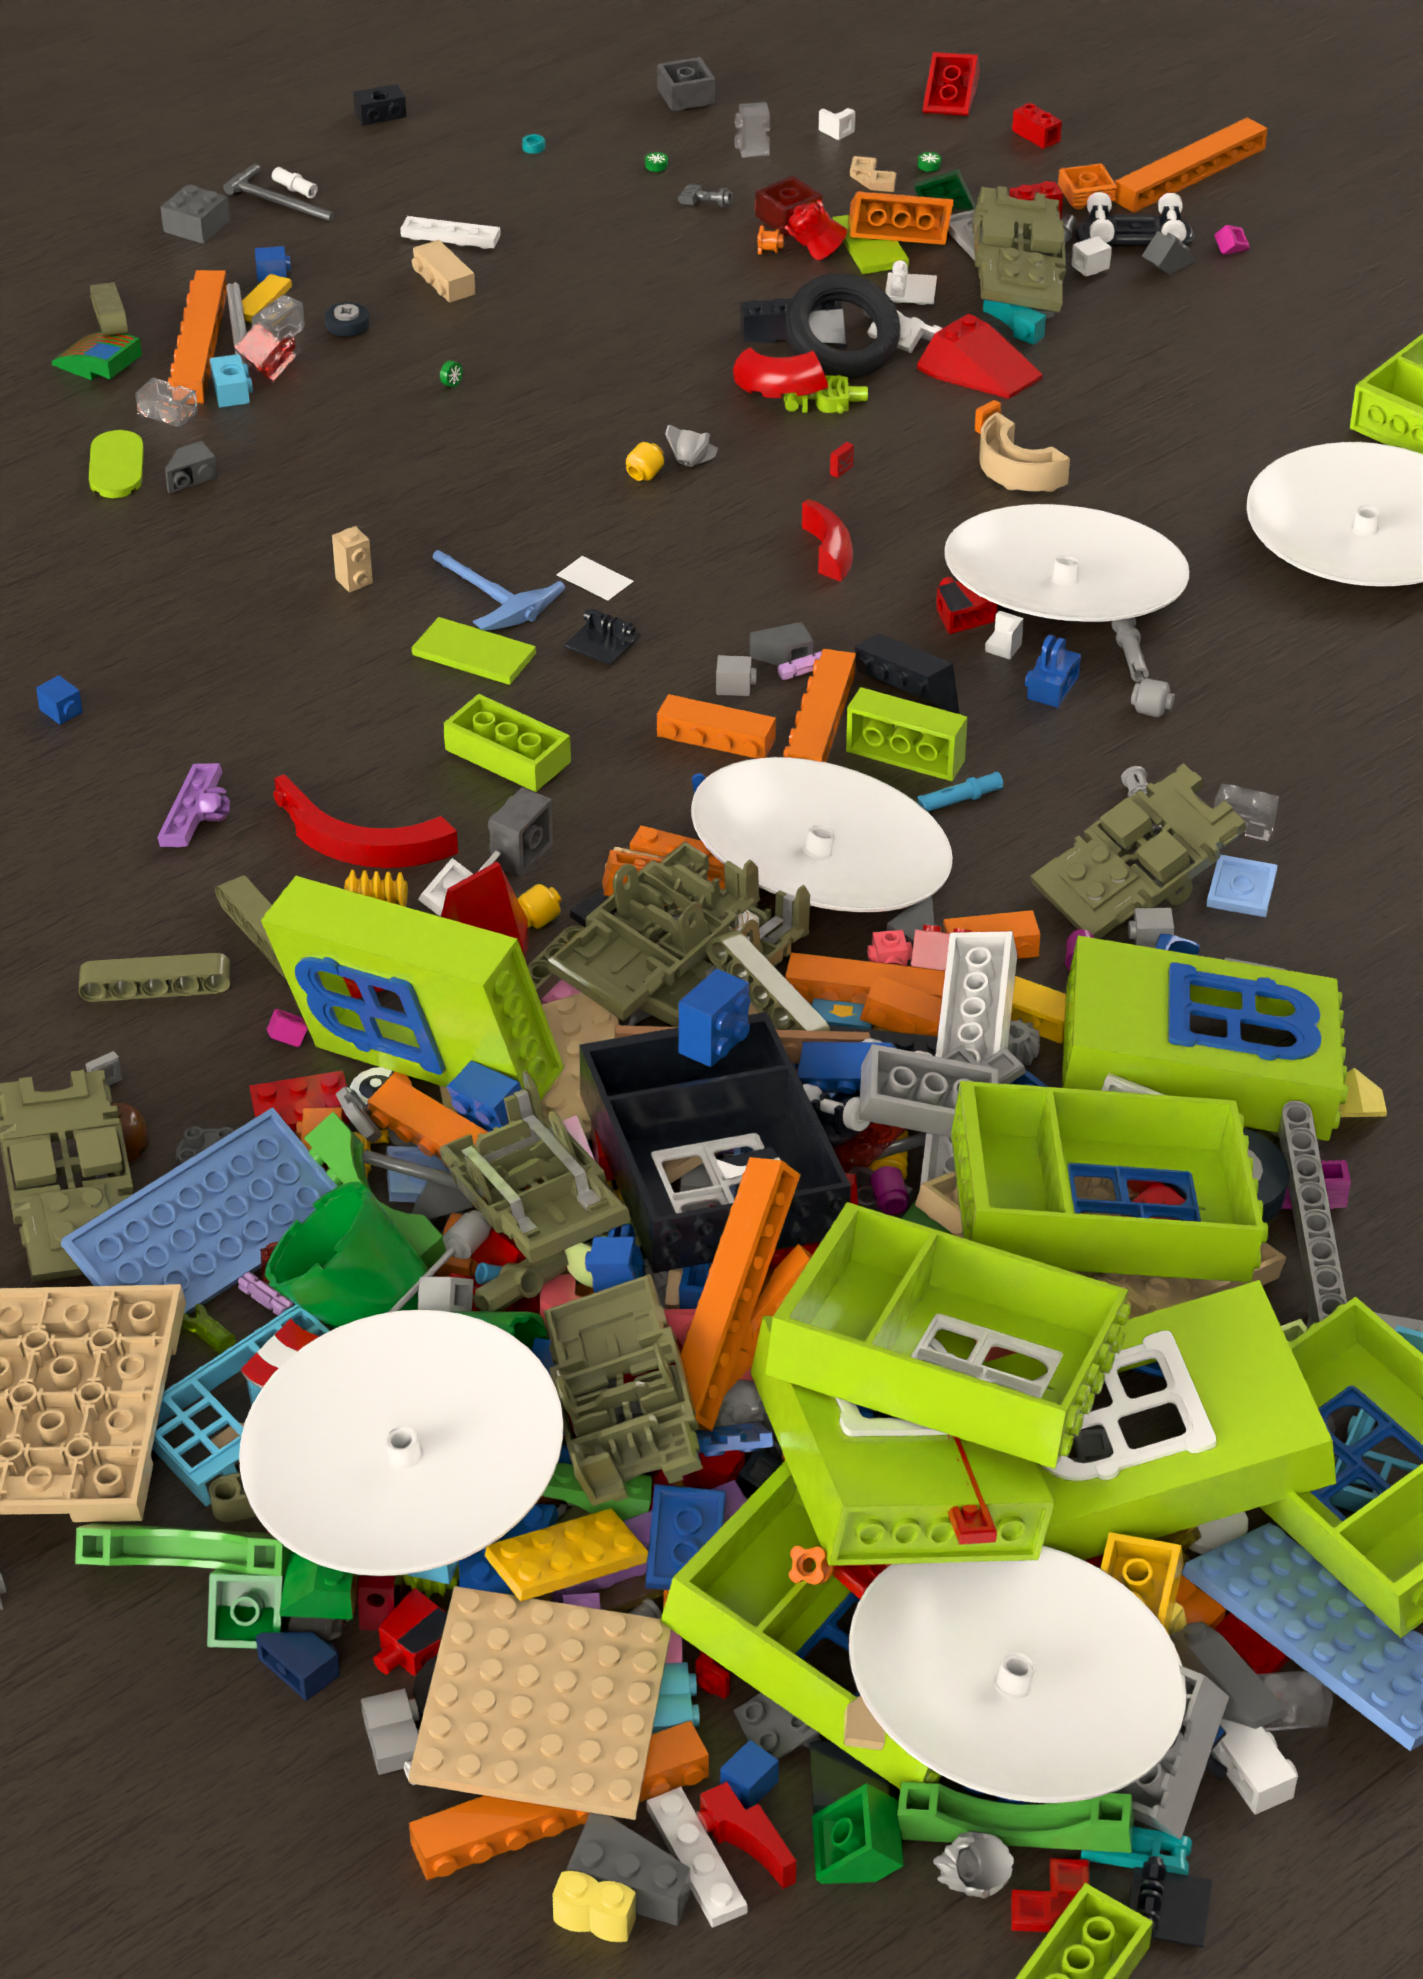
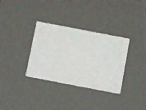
[556,556,634,601]

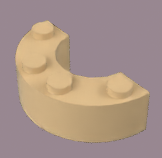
[979,412,1070,492]

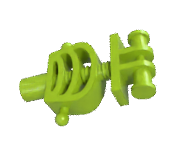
[784,375,868,414]

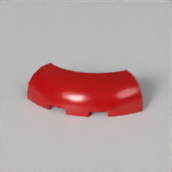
[733,347,829,398]
[802,499,853,582]

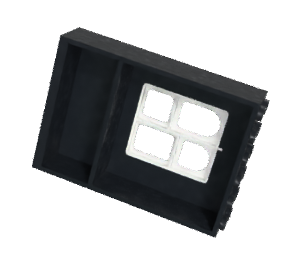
[579,1012,851,1273]

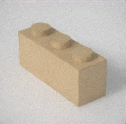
[412,240,475,303]

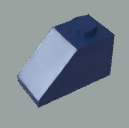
[256,1632,340,1701]

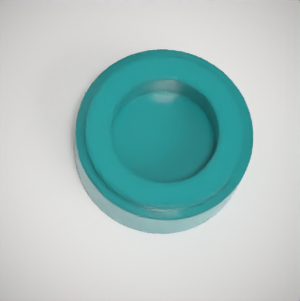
[522,134,545,154]

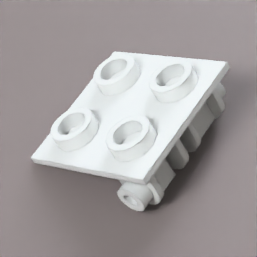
[885,261,937,305]

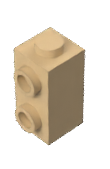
[332,526,373,593]

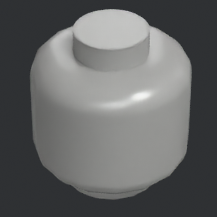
[1131,678,1175,717]

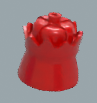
[785,200,847,260]

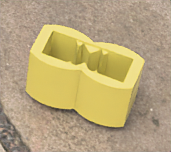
[552,1871,636,1942]

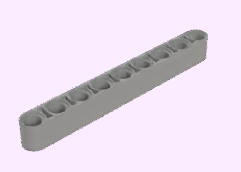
[1279,1101,1347,1324]

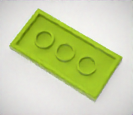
[833,214,909,274]
[412,617,536,685]

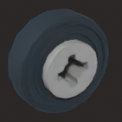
[325,302,369,337]

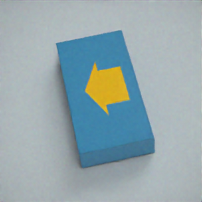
[812,998,872,1030]

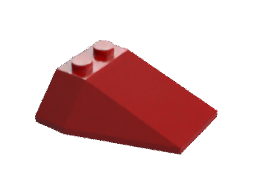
[917,314,1043,399]
[441,862,529,961]

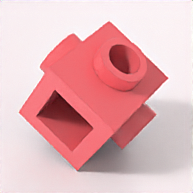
[867,930,913,966]

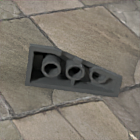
[1169,1621,1287,1729]

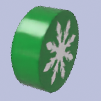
[645,152,668,172]
[918,152,941,172]
[440,360,463,387]

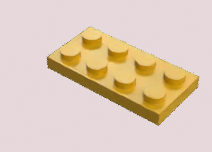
[485,1508,648,1602]

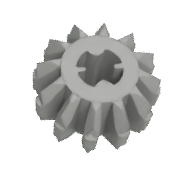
[1008,1018,1040,1065]

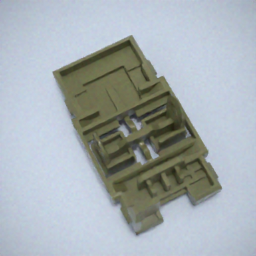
[544,1274,703,1507]

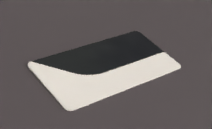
[716,1147,780,1179]

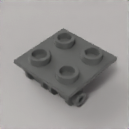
[734,1693,823,1759]

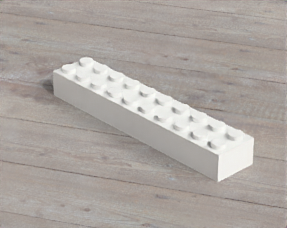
[920,932,1017,1187]

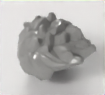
[714,1379,765,1427]
[933,1832,1014,1899]

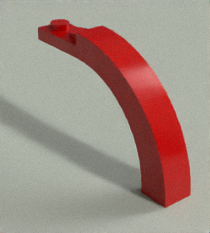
[273,774,458,868]

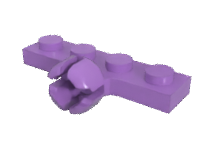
[157,763,230,847]

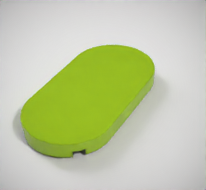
[89,430,144,498]

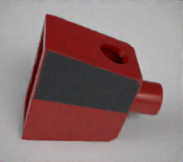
[936,577,997,634]
[373,1588,448,1676]

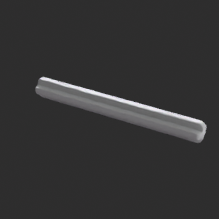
[226,282,251,368]

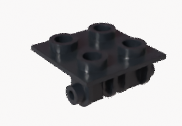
[564,608,641,665]
[1129,1856,1212,1948]

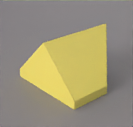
[1338,1068,1387,1117]

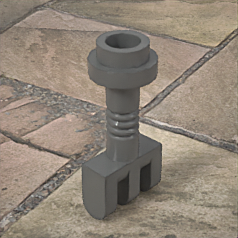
[678,184,733,207]

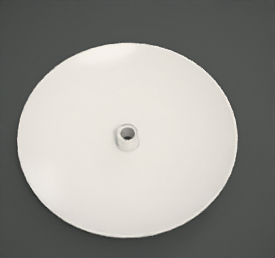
[1247,442,1423,586]
[944,504,1190,622]
[691,757,953,912]
[239,1310,563,1576]
[849,1546,1186,1803]

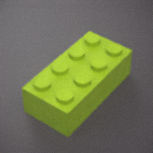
[846,687,968,781]
[443,694,571,792]
[1015,1883,1153,1979]

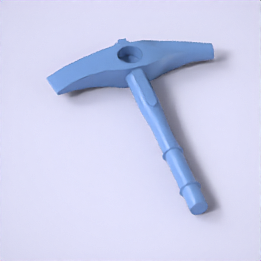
[433,550,565,630]

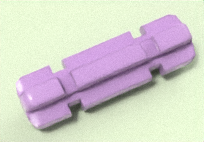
[778,651,822,680]
[238,1272,293,1316]

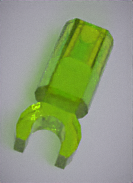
[182,1304,236,1354]

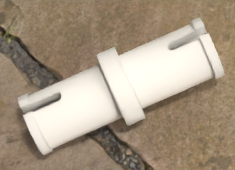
[272,167,318,198]

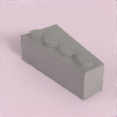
[1112,1665,1229,1839]

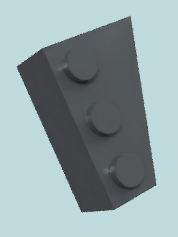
[567,1813,690,1926]

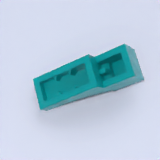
[983,300,1046,345]

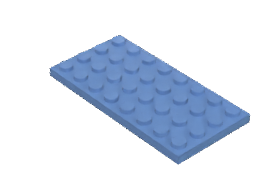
[61,1107,338,1318]
[1182,1522,1423,1751]

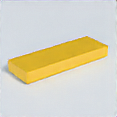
[242,274,292,323]

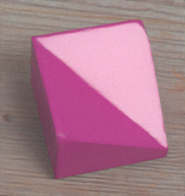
[1214,225,1250,254]
[267,1009,307,1047]

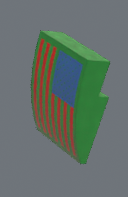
[52,332,142,380]

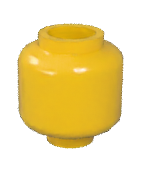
[626,442,665,481]
[518,884,562,929]

